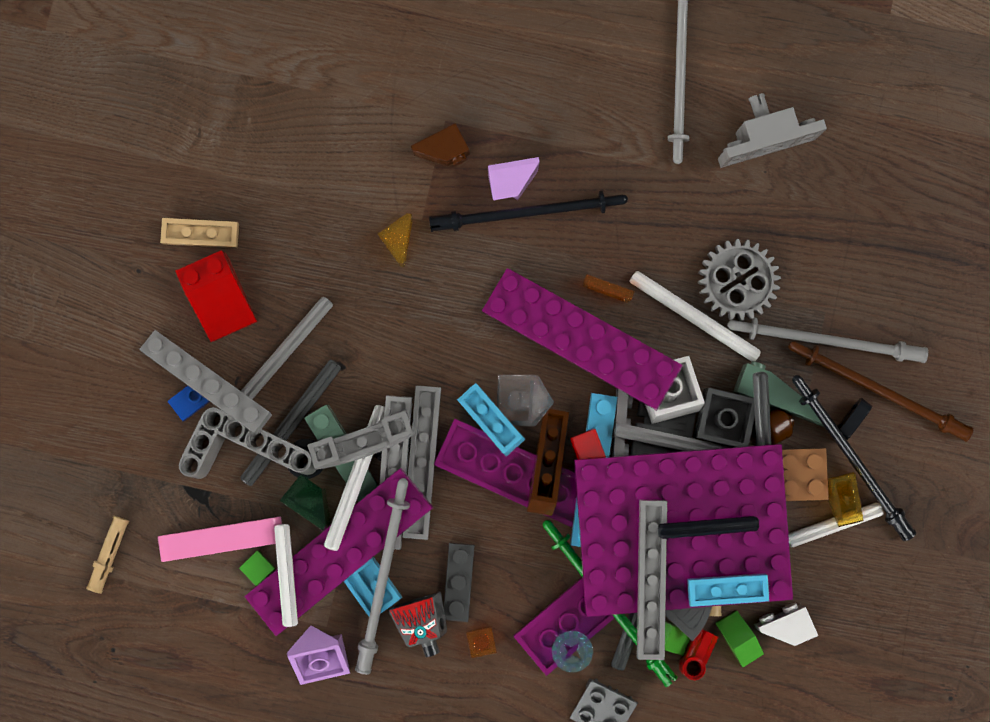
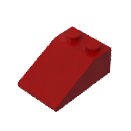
[175,250,257,342]

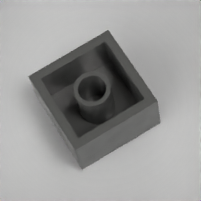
[693,388,755,447]

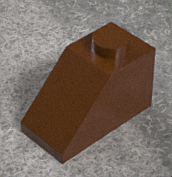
[411,123,470,166]

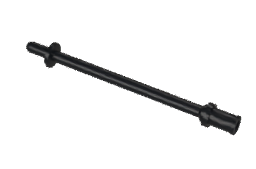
[429,191,628,232]
[792,375,916,541]

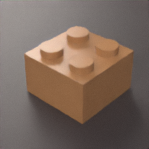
[782,448,828,501]

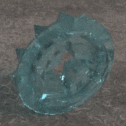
[552,630,593,672]

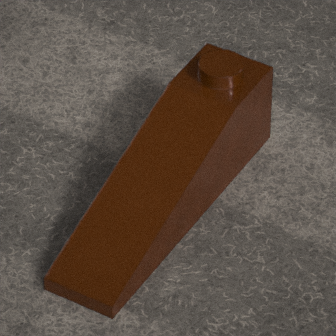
[527,408,569,516]

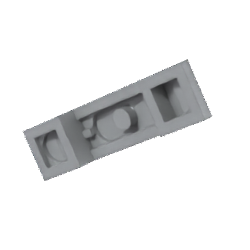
[307,411,414,470]

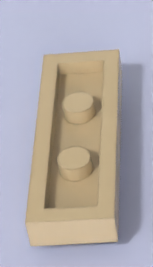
[160,218,239,248]

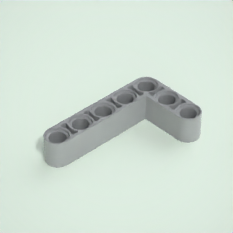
[179,407,316,479]

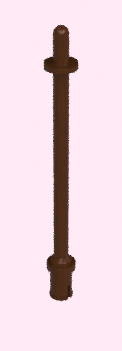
[788,341,974,442]

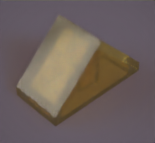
[378,213,413,267]
[828,472,864,527]

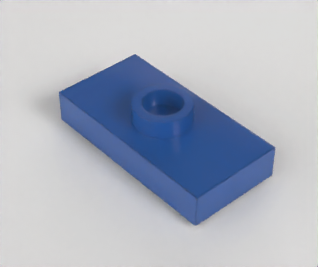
[167,386,210,421]

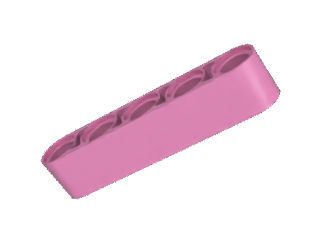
[158,516,282,562]

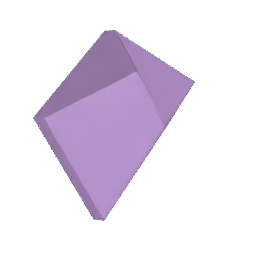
[488,157,539,201]
[287,626,350,685]

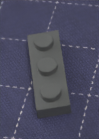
[444,543,475,622]

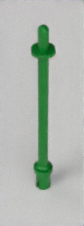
[542,520,678,687]

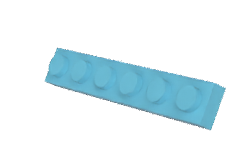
[570,393,617,547]

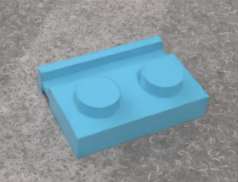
[344,557,403,616]

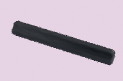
[658,516,759,539]

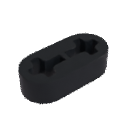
[837,398,872,440]

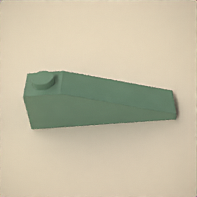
[733,361,824,427]
[305,405,379,502]

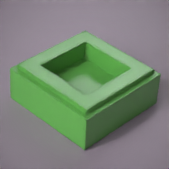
[239,550,276,586]

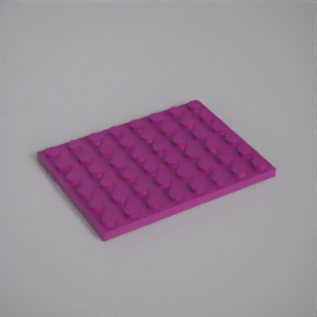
[574,444,793,617]

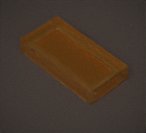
[582,274,634,303]

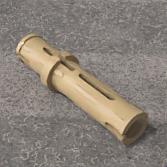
[86,516,129,594]

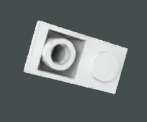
[754,603,818,646]

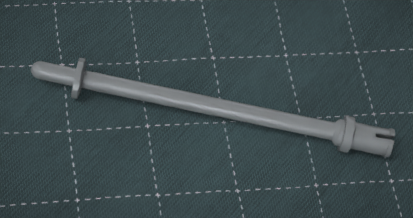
[668,0,689,164]
[727,317,928,363]
[355,478,410,675]

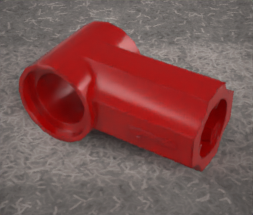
[679,629,719,680]

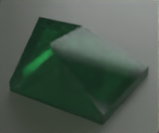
[280,475,331,530]

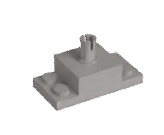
[718,93,827,168]

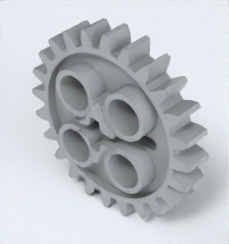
[698,239,781,321]

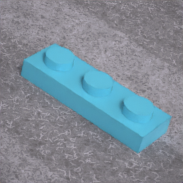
[457,383,525,456]
[687,573,769,607]

